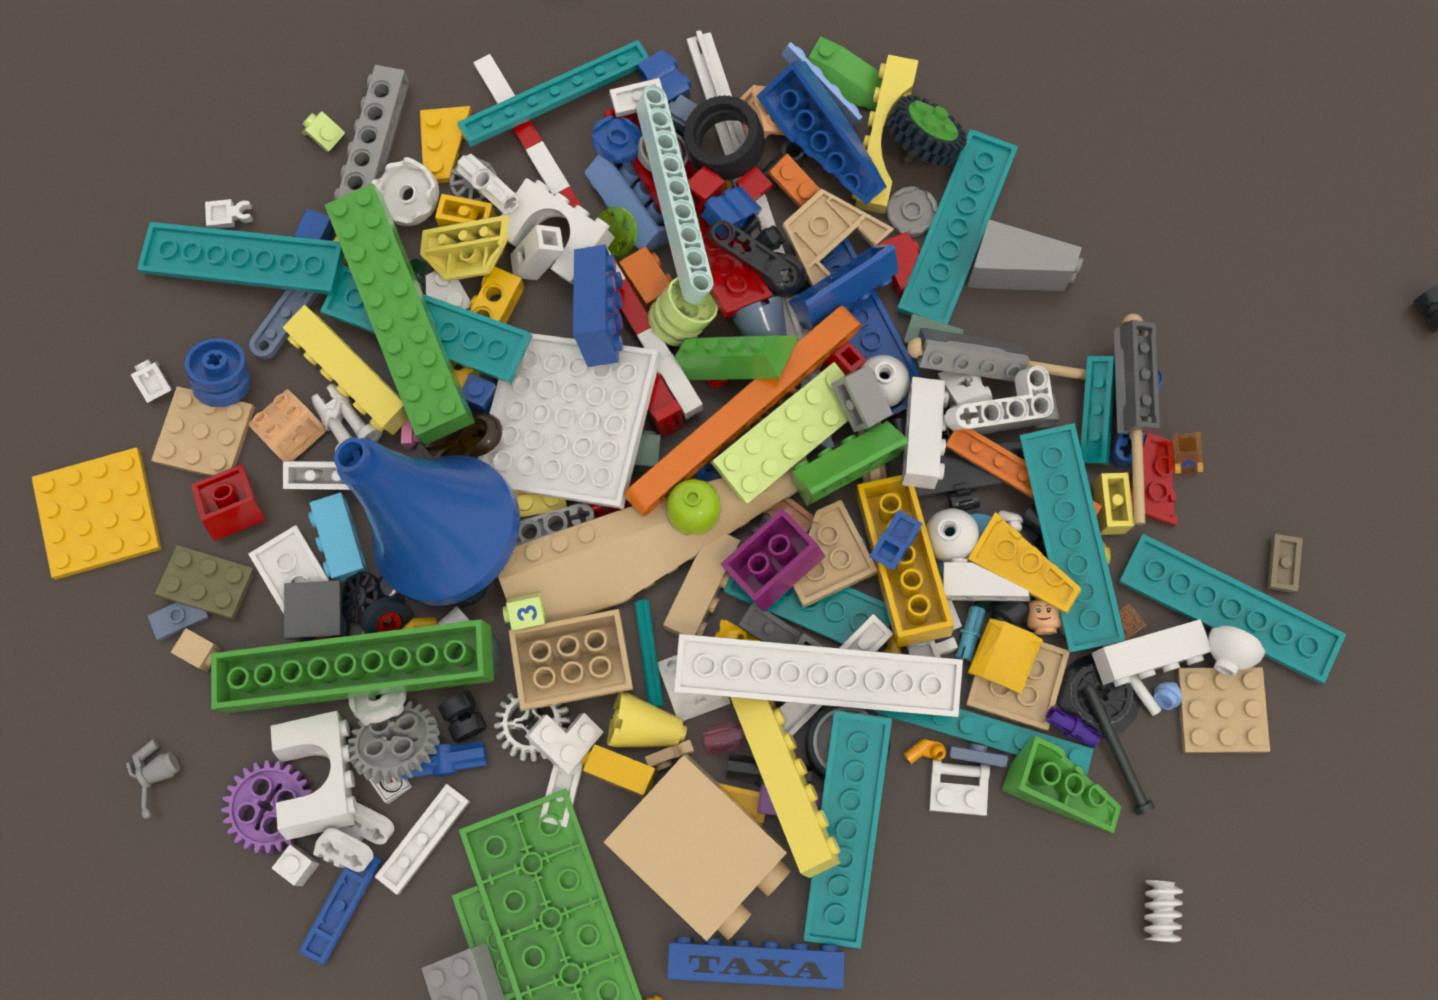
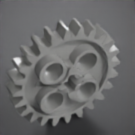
[348,701,440,784]

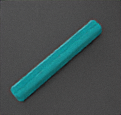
[634,600,664,708]

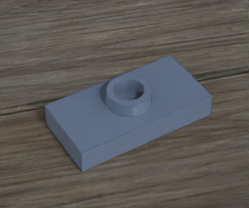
[147,603,211,642]
[947,743,1008,767]

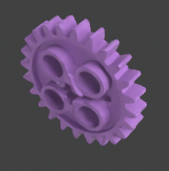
[221,760,315,854]

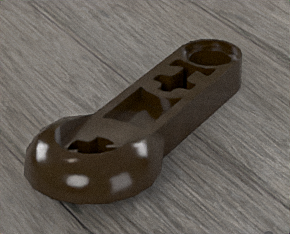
[430,412,502,460]

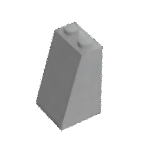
[967,220,1083,291]

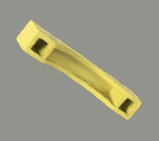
[852,55,918,214]

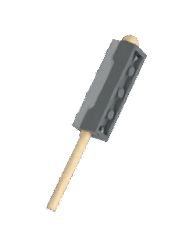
[1114,314,1160,525]
[907,328,1086,382]

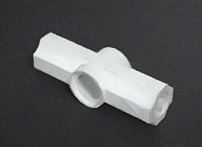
[457,154,520,214]

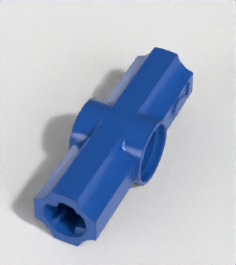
[402,741,488,780]

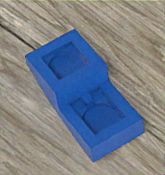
[869,510,923,571]

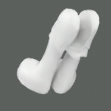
[311,384,382,451]

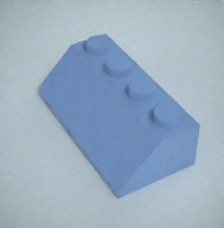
[584,154,669,251]

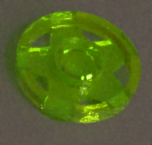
[598,207,637,256]

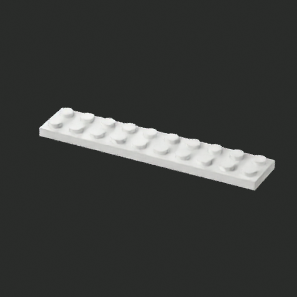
[674,634,963,717]

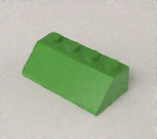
[675,335,798,380]
[791,421,908,506]

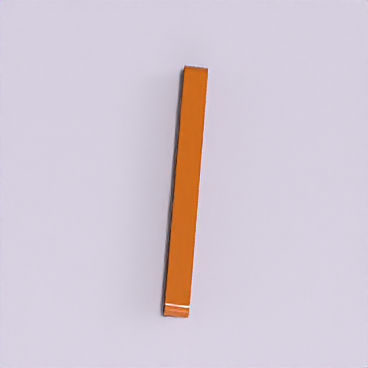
[624,306,862,517]

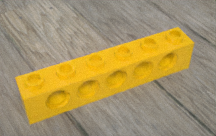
[451,266,525,389]

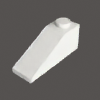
[943,558,1030,601]

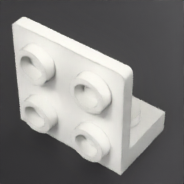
[658,655,731,721]

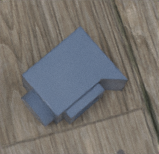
[669,94,697,134]

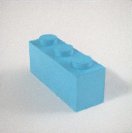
[308,492,369,582]

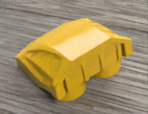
[968,618,1043,695]

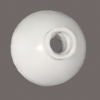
[859,355,910,407]
[926,508,980,562]
[1208,626,1265,677]

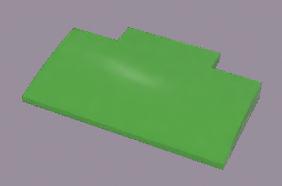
[452,788,642,1000]

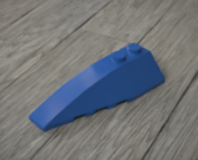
[757,61,887,204]

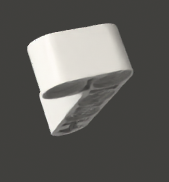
[945,366,1054,431]

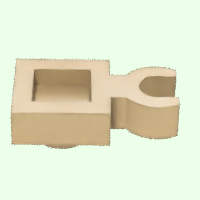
[645,740,694,772]

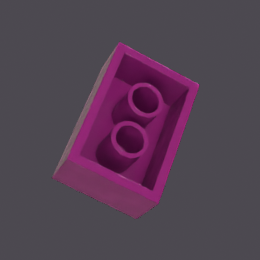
[721,508,826,612]

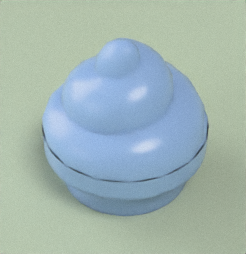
[1153,682,1182,710]

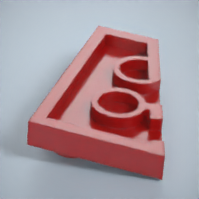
[1130,433,1177,527]

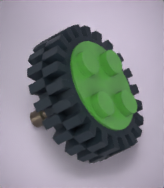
[886,95,967,167]

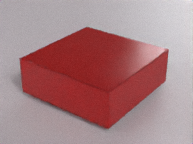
[736,166,773,201]

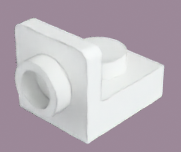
[131,359,172,403]

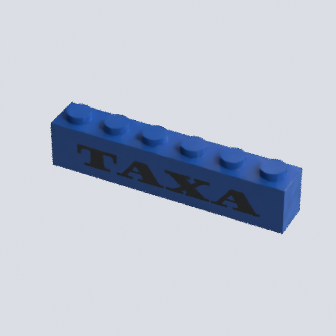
[667,937,845,989]

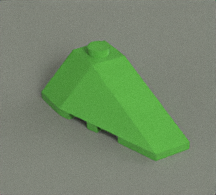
[808,36,883,111]
[1002,736,1121,833]

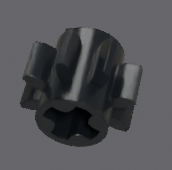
[948,483,980,514]

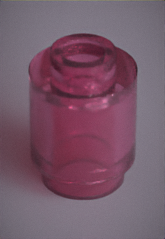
[702,721,745,755]

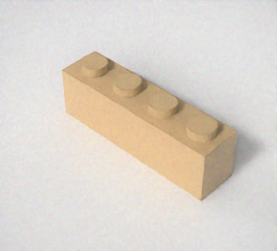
[663,534,741,636]

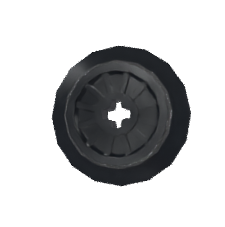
[1058,654,1141,737]

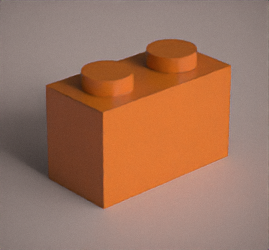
[619,246,673,313]

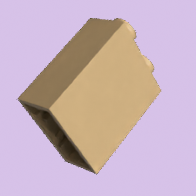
[604,754,791,941]

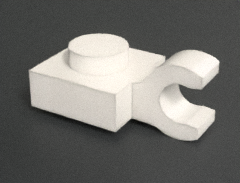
[906,637,958,658]

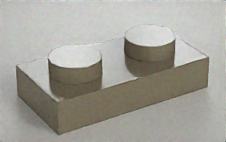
[1267,534,1303,593]

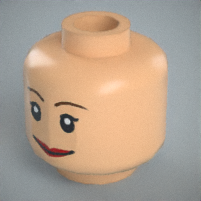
[1027,598,1063,635]

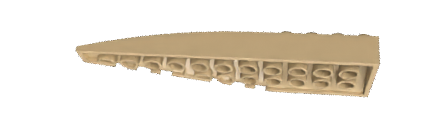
[498,456,807,623]

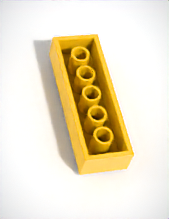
[856,475,954,648]

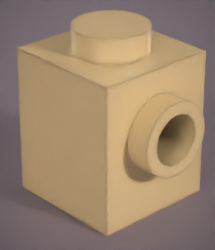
[171,628,222,672]

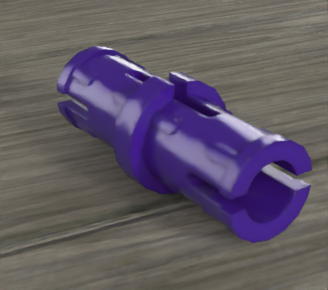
[1045,706,1101,748]

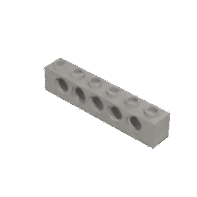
[334,65,409,200]

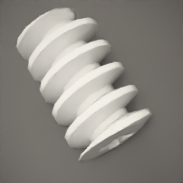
[1144,880,1183,943]

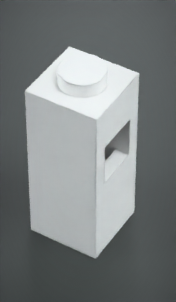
[510,225,564,280]

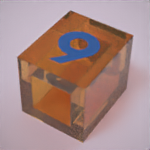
[1173,432,1204,474]

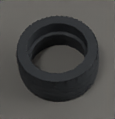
[684,95,765,181]

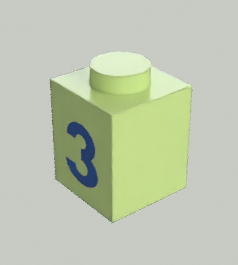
[503,592,546,630]

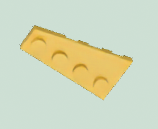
[968,512,1081,614]

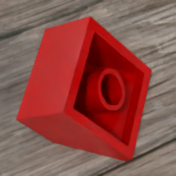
[191,464,265,541]

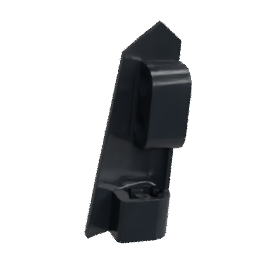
[915,442,1024,497]

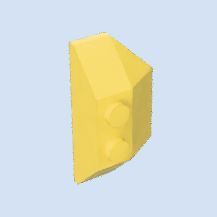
[420,215,510,281]

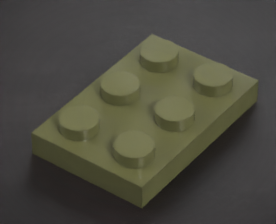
[155,545,255,621]

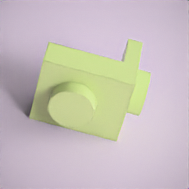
[301,111,345,152]

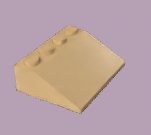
[509,609,633,711]

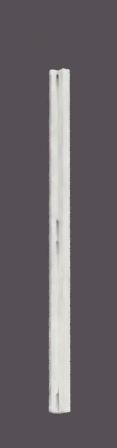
[687,30,822,388]

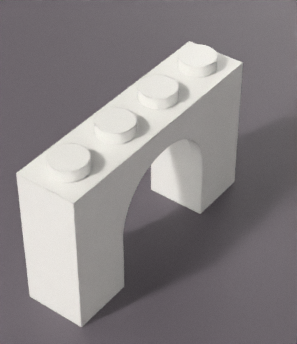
[501,178,615,285]
[271,711,358,840]

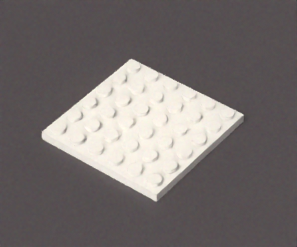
[478,333,661,509]

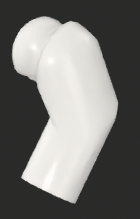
[998,510,1023,532]

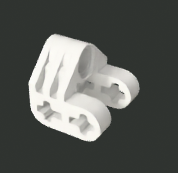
[313,803,394,872]

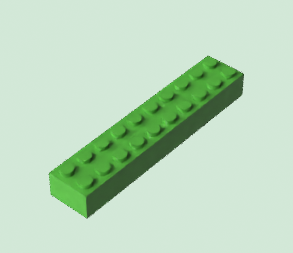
[325,183,475,445]
[211,619,494,713]

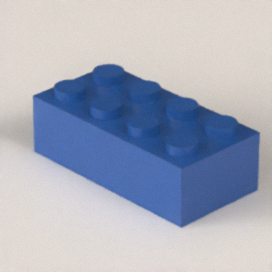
[573,244,623,367]

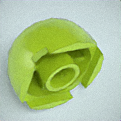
[666,479,721,536]

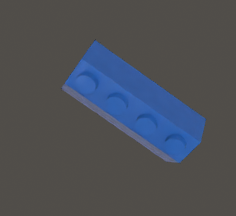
[788,244,898,329]

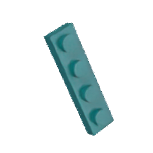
[1080,356,1115,465]

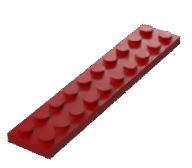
[603,108,773,318]

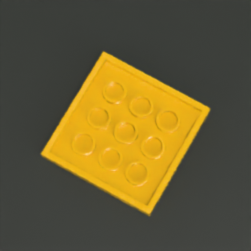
[32,447,162,580]

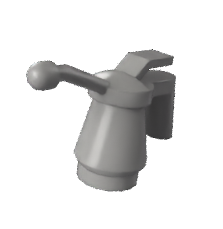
[126,738,180,819]

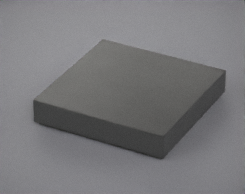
[284,580,342,640]

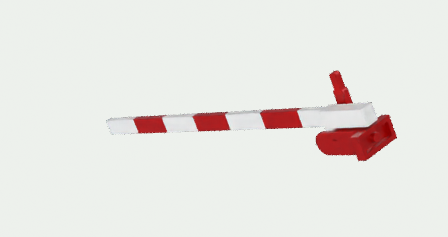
[473,54,703,440]

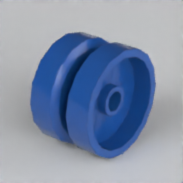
[184,338,251,407]

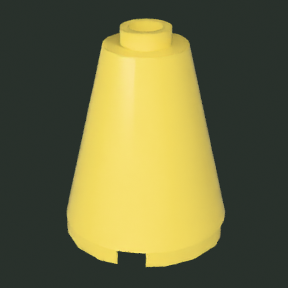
[607,692,687,747]

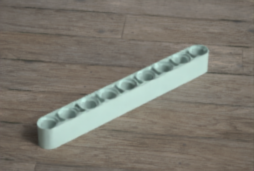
[636,85,713,305]

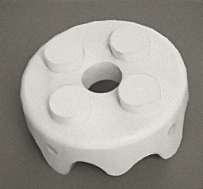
[372,157,439,226]

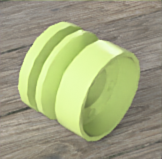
[648,277,718,347]

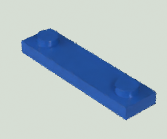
[298,855,382,966]

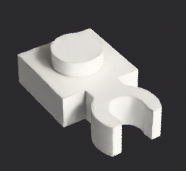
[205,199,253,229]

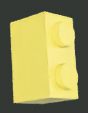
[1092,473,1135,535]

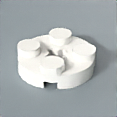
[349,692,406,726]

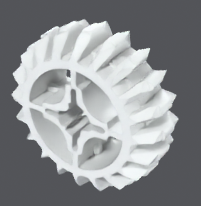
[494,693,571,762]

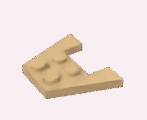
[782,189,894,286]

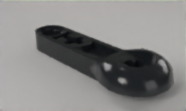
[707,220,807,298]

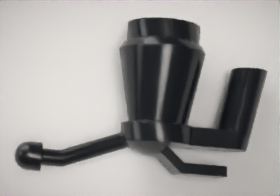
[740,214,785,252]

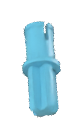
[955,606,986,662]

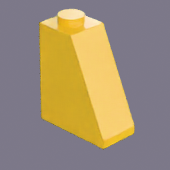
[581,744,658,798]

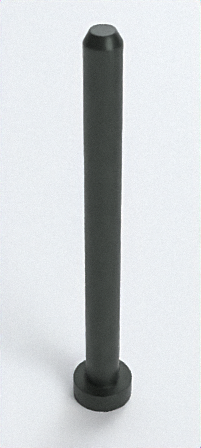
[1084,684,1155,815]

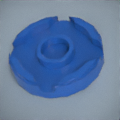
[591,116,642,163]

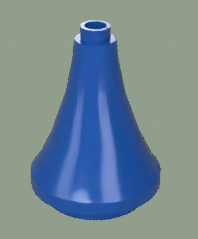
[334,438,520,606]

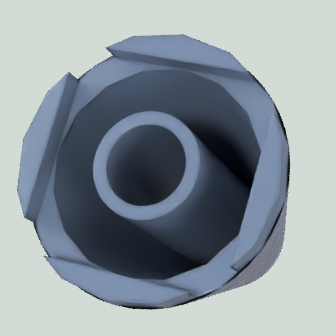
[731,296,787,336]

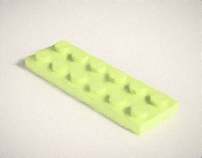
[711,362,848,505]

